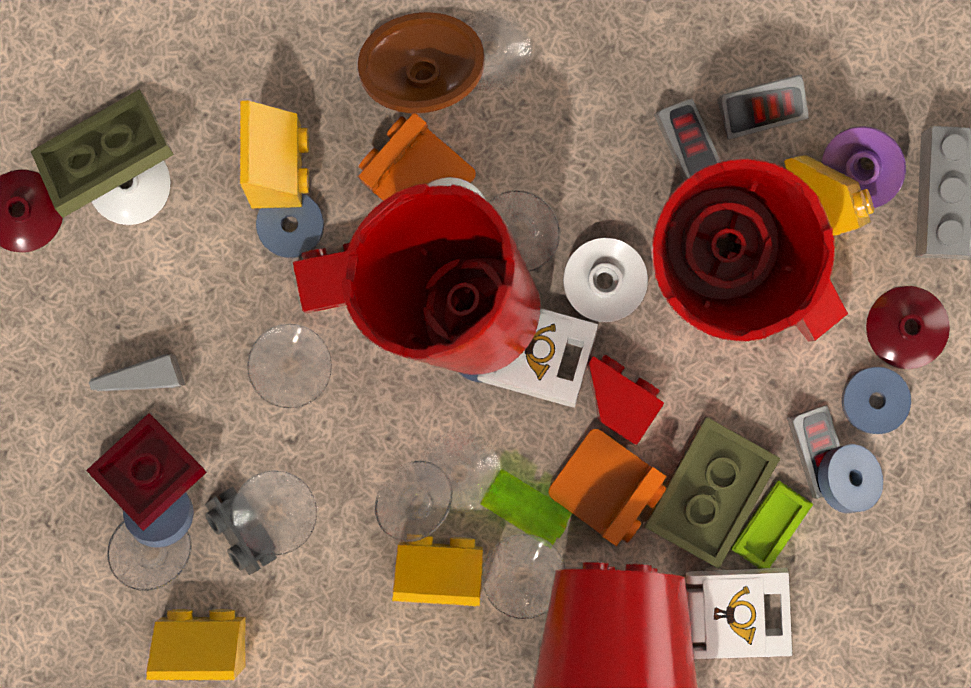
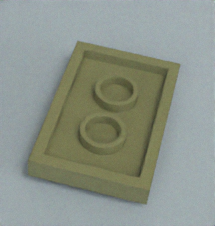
[31,89,174,218]
[644,417,781,569]

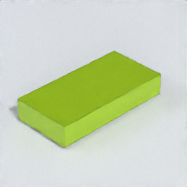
[730,480,813,569]

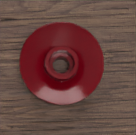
[0,170,63,253]
[866,286,950,369]

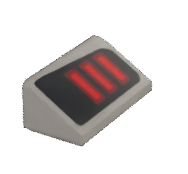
[717,74,809,140]
[654,98,721,182]
[787,405,852,499]

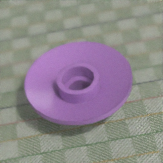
[822,126,906,208]

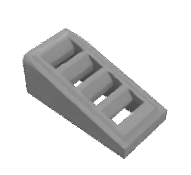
[89,354,185,391]

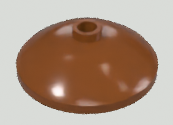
[358,12,485,113]

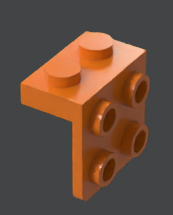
[358,113,476,201]
[548,429,667,547]

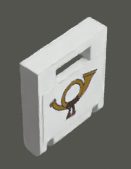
[477,308,598,408]
[685,568,792,659]

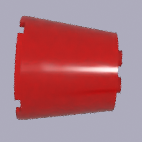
[652,159,835,341]
[342,183,540,375]
[533,562,697,688]

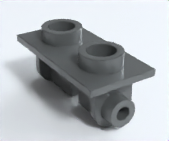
[205,487,277,575]

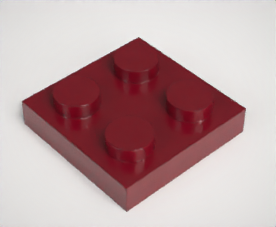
[86,413,207,531]

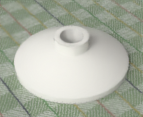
[92,161,170,225]
[563,238,648,322]

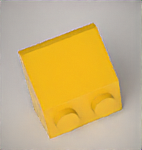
[240,100,309,209]
[784,155,874,236]
[392,534,483,606]
[146,609,245,680]

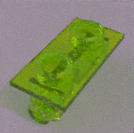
[480,468,572,548]

